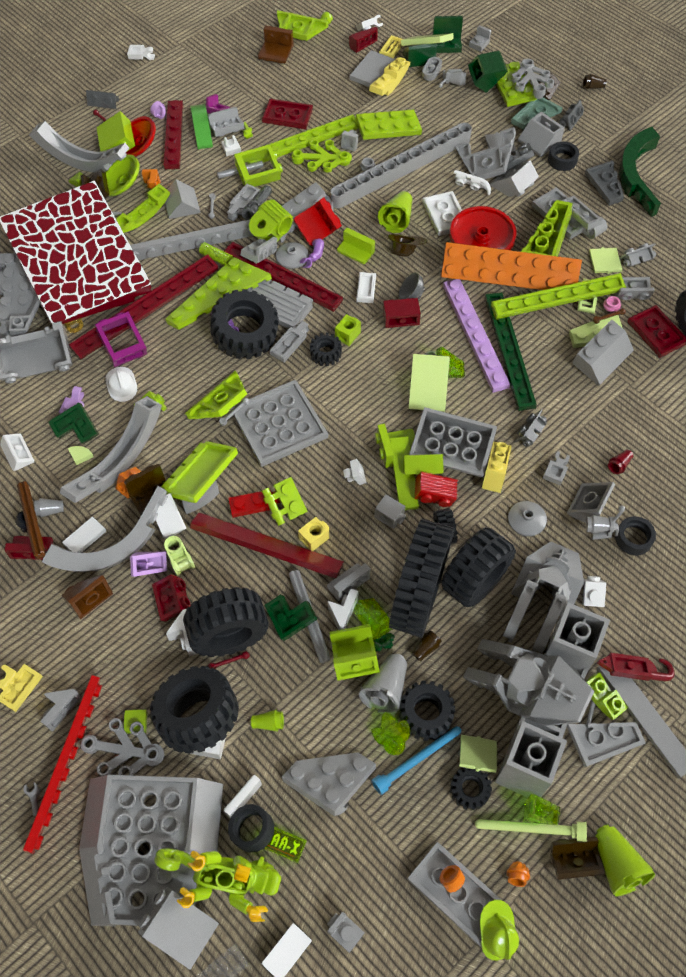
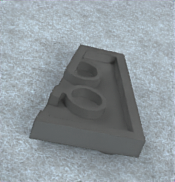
[585,161,624,206]

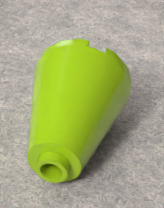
[378,191,413,233]
[595,825,655,897]

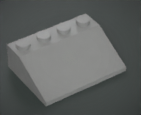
[409,407,497,477]

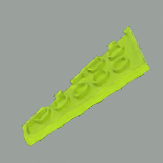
[165,257,272,330]

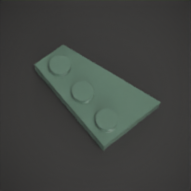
[511,98,563,130]

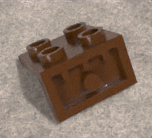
[258,25,294,63]

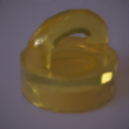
[65,319,84,333]

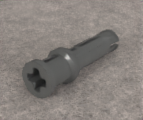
[242,185,272,220]

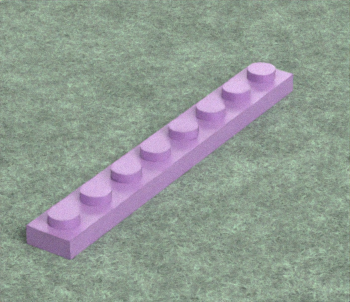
[443,279,510,393]

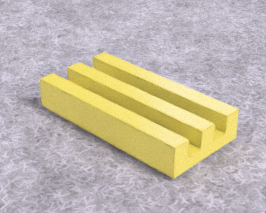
[379,35,402,58]

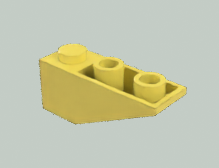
[482,441,511,493]

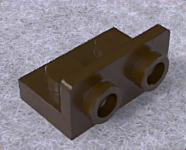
[81,169,110,199]

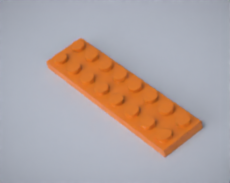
[441,242,582,290]

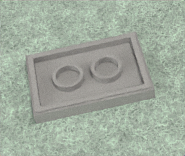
[350,50,395,87]

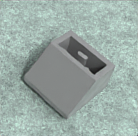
[518,112,565,157]

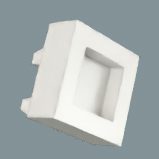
[221,135,241,156]
[343,459,366,485]

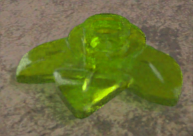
[371,712,410,755]

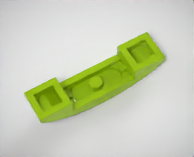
[116,184,170,233]

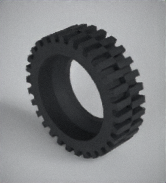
[389,518,455,638]

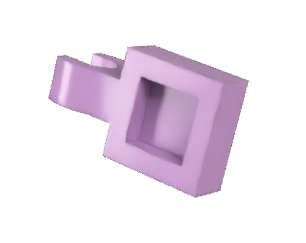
[59,386,84,414]

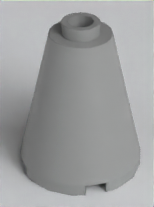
[359,654,407,715]

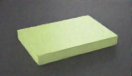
[401,33,453,46]
[409,354,450,412]

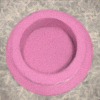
[603,296,621,312]

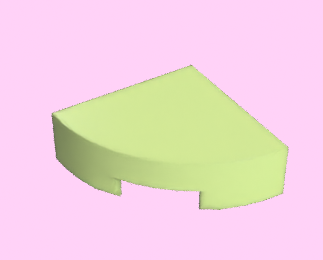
[68,446,94,465]

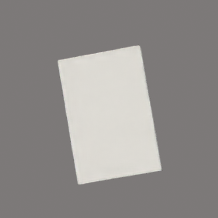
[422,191,462,236]

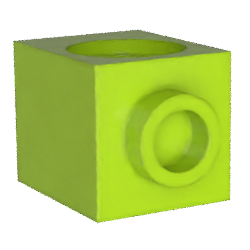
[335,314,361,346]

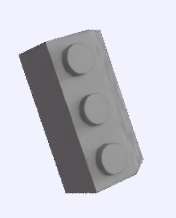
[572,320,634,386]

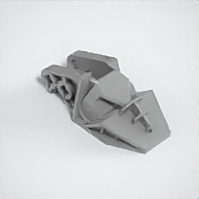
[503,542,584,654]
[463,639,594,726]

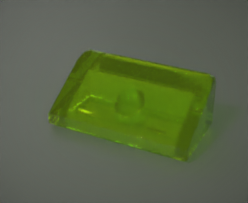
[353,598,393,639]

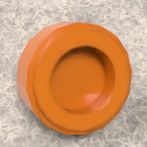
[439,865,465,893]

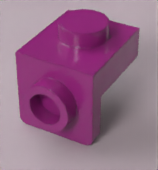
[206,94,230,113]

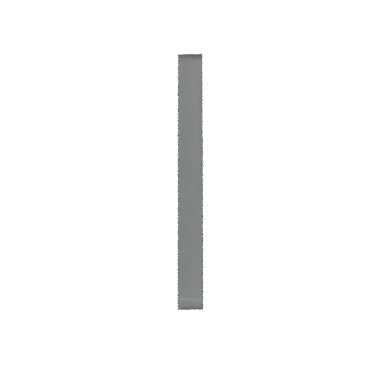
[331,123,472,208]

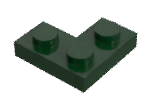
[48,402,99,444]
[264,594,318,641]

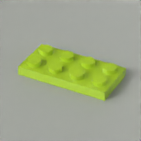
[496,61,537,107]
[356,110,422,140]

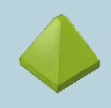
[68,172,83,187]

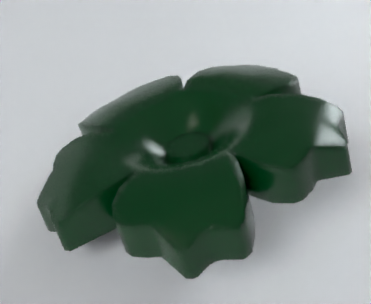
[373,631,395,652]

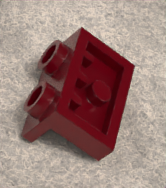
[152,574,191,622]

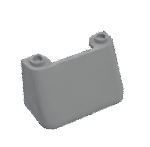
[0,322,73,384]

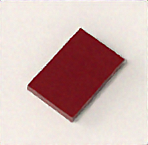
[262,98,313,129]
[627,305,686,358]

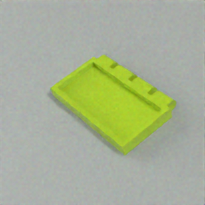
[161,441,238,504]

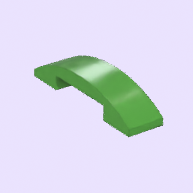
[190,104,213,149]

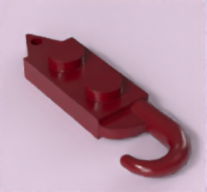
[597,652,675,682]

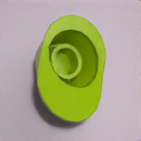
[480,899,519,961]

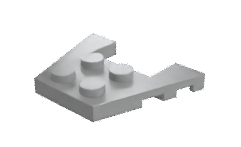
[455,127,516,179]

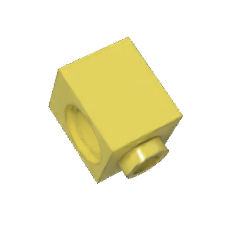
[298,517,329,551]

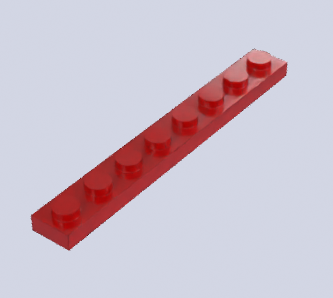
[23,675,103,855]

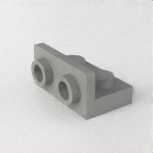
[241,237,277,263]
[327,563,371,601]

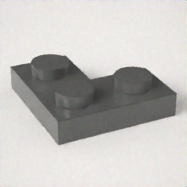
[507,143,535,171]

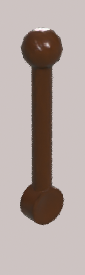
[593,308,626,324]

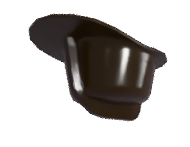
[388,234,428,257]

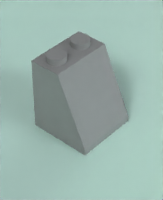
[138,887,219,969]

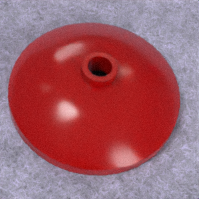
[126,116,156,157]

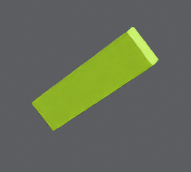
[390,436,419,510]

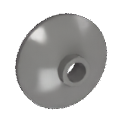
[276,242,309,269]
[508,501,547,536]

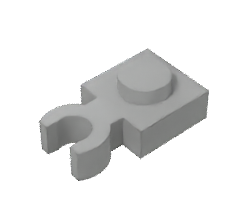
[543,451,570,486]

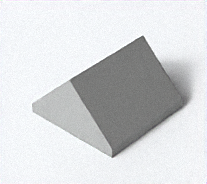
[165,179,201,219]
[567,482,615,523]

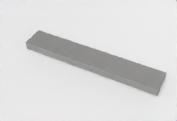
[597,666,686,779]

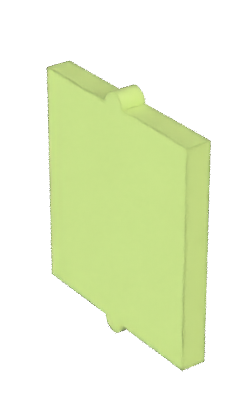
[589,247,622,274]
[459,734,497,773]

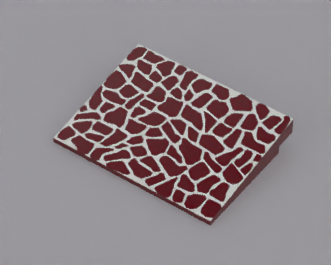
[0,181,151,327]

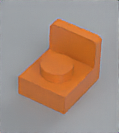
[142,169,160,190]

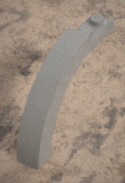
[29,121,129,172]
[60,396,162,503]
[42,486,168,572]

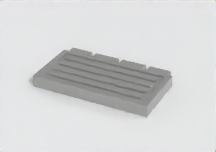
[247,280,313,329]

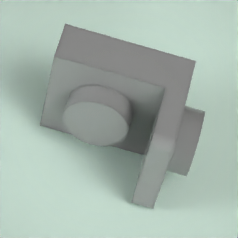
[469,25,491,52]
[327,912,365,953]

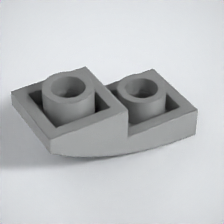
[182,481,219,514]

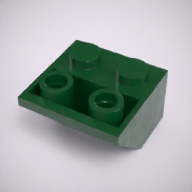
[468,51,508,93]

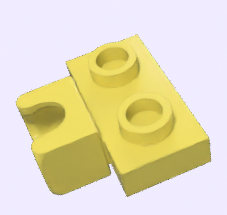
[0,664,43,712]

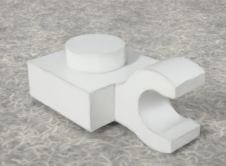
[356,15,383,31]
[127,45,155,60]

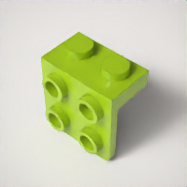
[375,424,415,468]

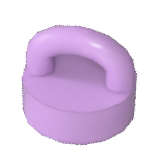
[150,101,166,119]

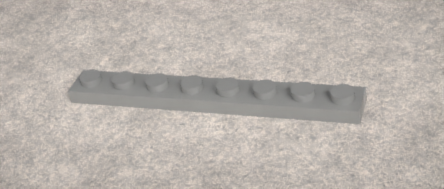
[130,220,254,260]

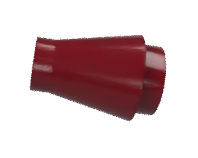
[608,449,634,474]

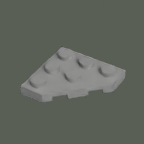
[282,752,376,816]

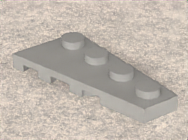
[279,182,326,242]

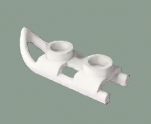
[454,170,491,195]

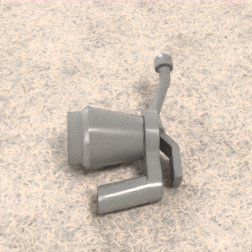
[438,69,466,88]
[586,505,625,540]

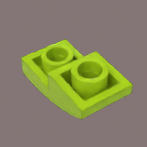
[586,672,628,720]

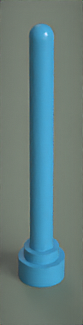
[371,726,461,795]

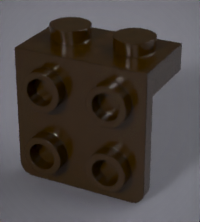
[124,464,176,516]

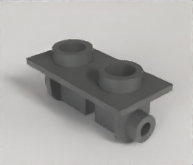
[86,90,119,109]
[559,100,584,131]
[515,410,547,447]

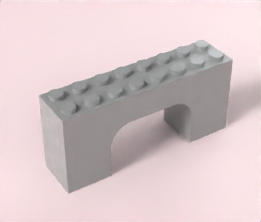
[495,603,610,802]

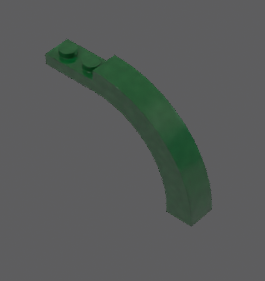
[619,126,661,217]

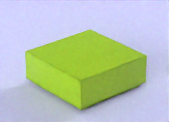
[124,710,148,734]

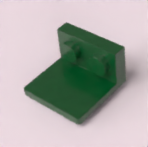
[432,16,463,53]

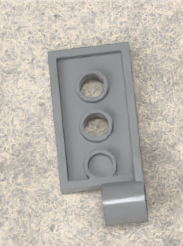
[532,187,607,239]

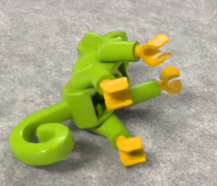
[154,848,281,922]

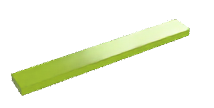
[247,114,359,164]
[491,273,626,319]

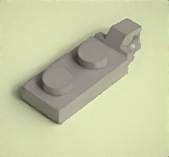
[227,184,261,221]
[270,321,309,363]

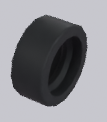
[548,141,579,171]
[615,516,656,556]
[228,804,274,853]

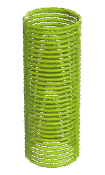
[199,242,233,266]

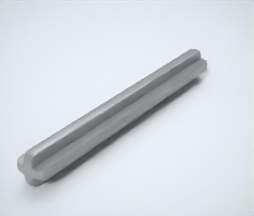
[289,570,330,663]

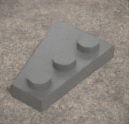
[567,722,646,767]

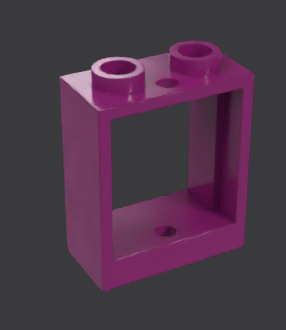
[95,312,147,368]

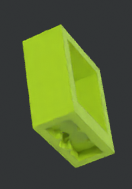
[234,144,283,187]

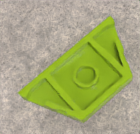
[277,10,329,41]
[185,371,247,419]

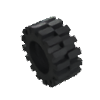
[310,332,342,366]
[433,508,458,544]
[450,767,492,811]

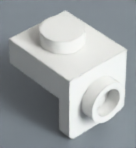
[582,576,606,607]

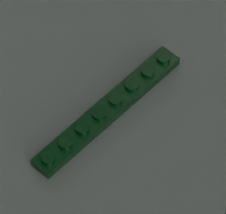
[485,292,537,411]

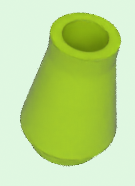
[251,709,284,732]

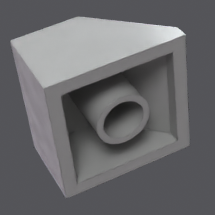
[490,160,539,197]

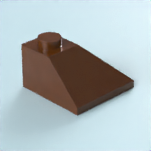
[61,575,113,620]

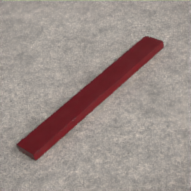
[224,242,343,312]
[190,513,344,578]

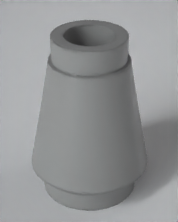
[34,498,64,517]

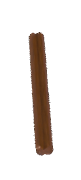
[17,481,46,559]

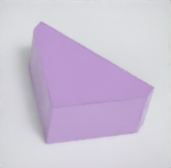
[130,551,167,577]

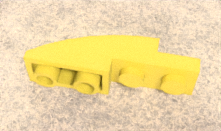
[369,57,411,96]

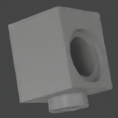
[374,495,406,529]

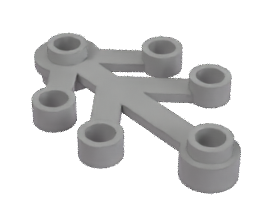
[512,59,554,99]
[81,718,164,776]

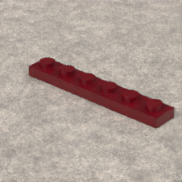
[164,100,184,169]

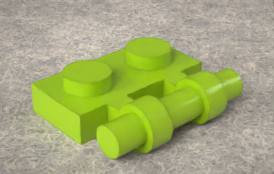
[262,477,308,526]

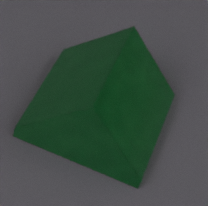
[403,43,437,67]

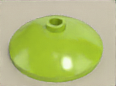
[106,155,140,196]

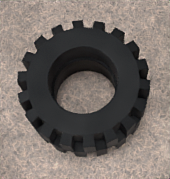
[399,680,455,741]

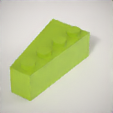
[521,200,573,256]

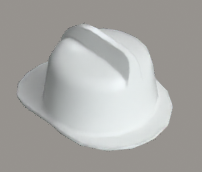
[106,367,137,402]

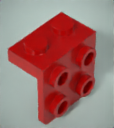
[293,197,342,246]

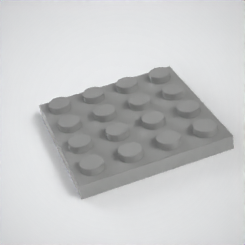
[230,380,328,467]

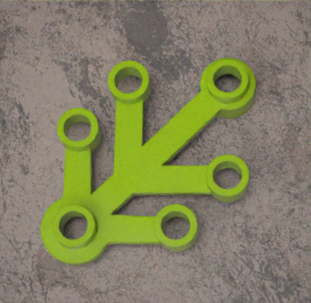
[291,139,352,173]

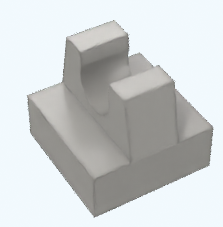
[341,130,358,151]

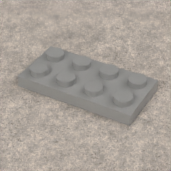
[407,842,501,948]

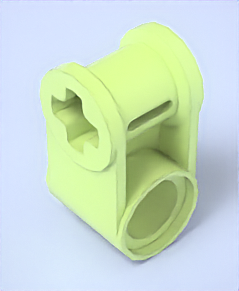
[164,536,195,577]

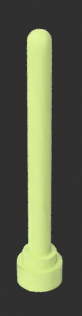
[475,819,587,842]

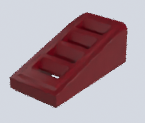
[349,27,378,53]

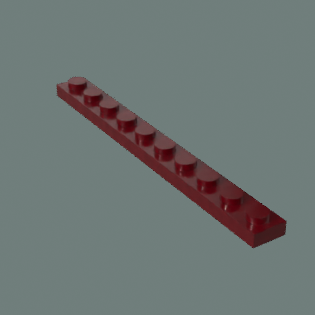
[69,254,219,360]

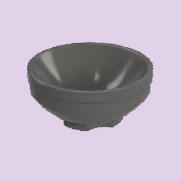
[398,272,425,299]

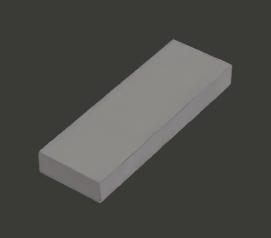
[561,196,602,230]

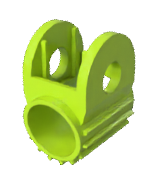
[249,199,293,242]

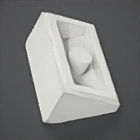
[0,433,34,471]
[156,493,186,538]
[262,923,312,977]

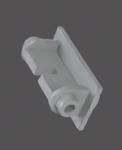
[619,243,656,267]

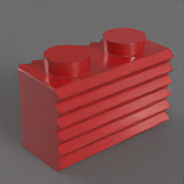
[415,471,458,507]

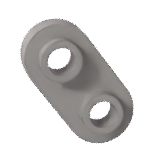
[422,57,442,81]

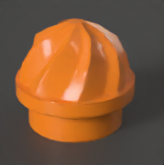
[506,861,530,887]

